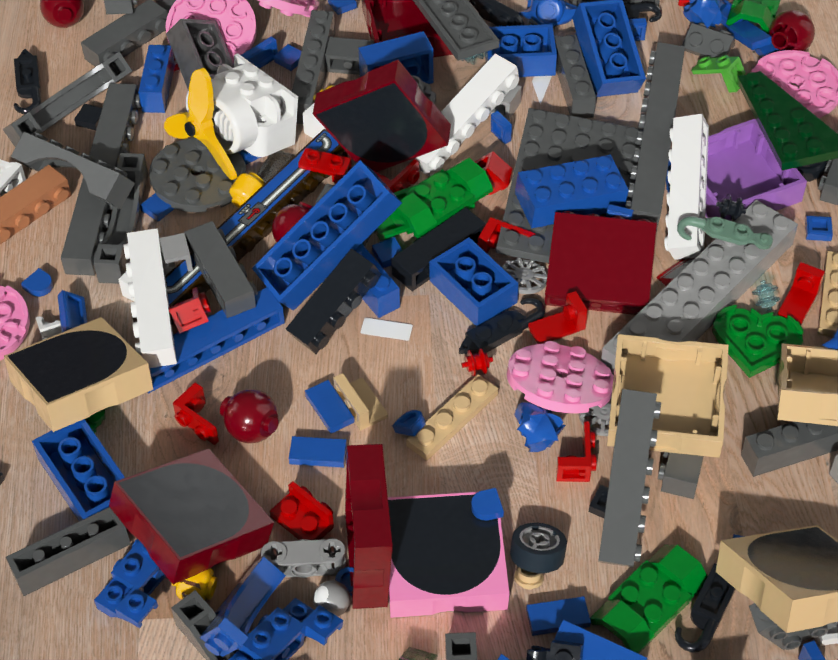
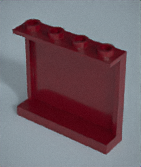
[544,211,657,315]

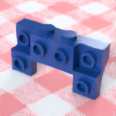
[94,539,166,628]
[229,598,344,660]

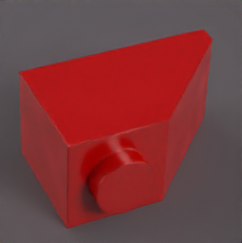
[474,151,513,195]

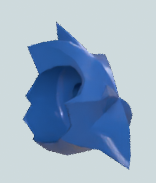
[519,0,577,26]
[683,0,727,28]
[514,402,566,452]

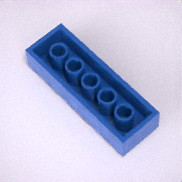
[252,160,402,311]

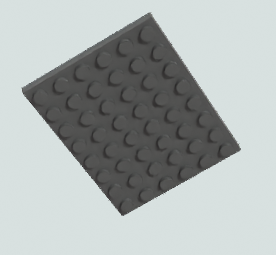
[496,108,642,263]

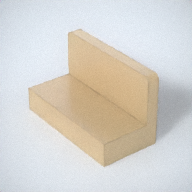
[333,373,388,431]

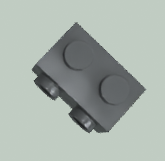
[682,23,735,58]

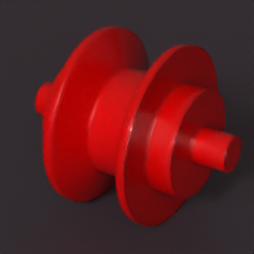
[461,348,493,377]

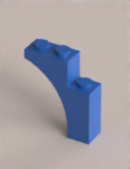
[200,557,286,657]

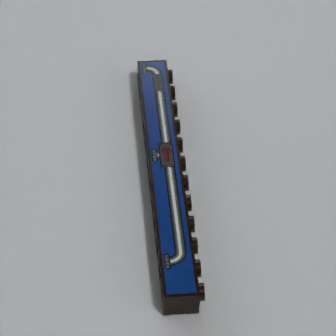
[130,129,348,325]

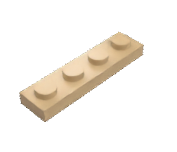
[818,251,838,337]
[406,374,498,461]

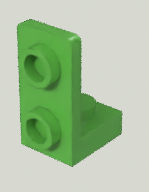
[691,55,746,93]

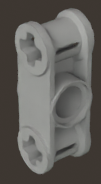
[261,539,347,578]

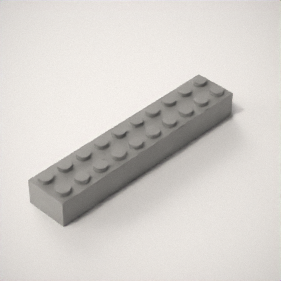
[601,200,798,376]

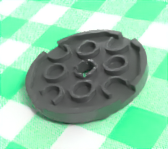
[149,138,246,212]

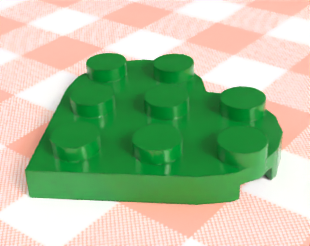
[712,305,803,378]

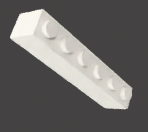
[408,54,519,177]
[664,114,709,260]
[123,228,177,368]

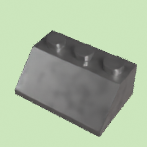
[166,19,234,91]

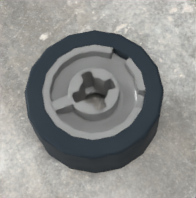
[510,522,567,573]

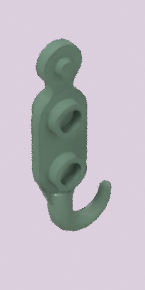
[677,216,773,250]

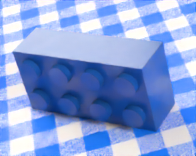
[572,0,646,97]
[515,154,629,229]
[32,419,125,521]

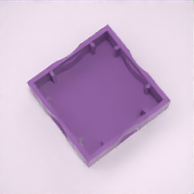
[671,119,807,221]

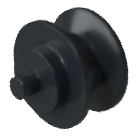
[716,194,746,222]

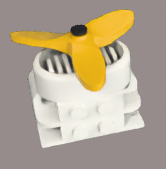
[164,53,298,180]

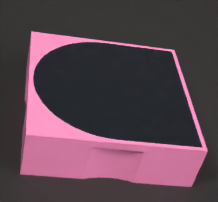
[388,492,509,618]

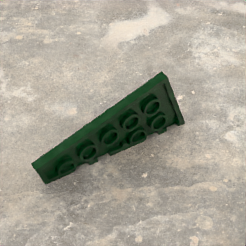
[738,71,838,170]

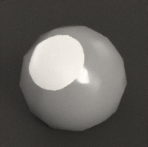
[313,580,350,616]

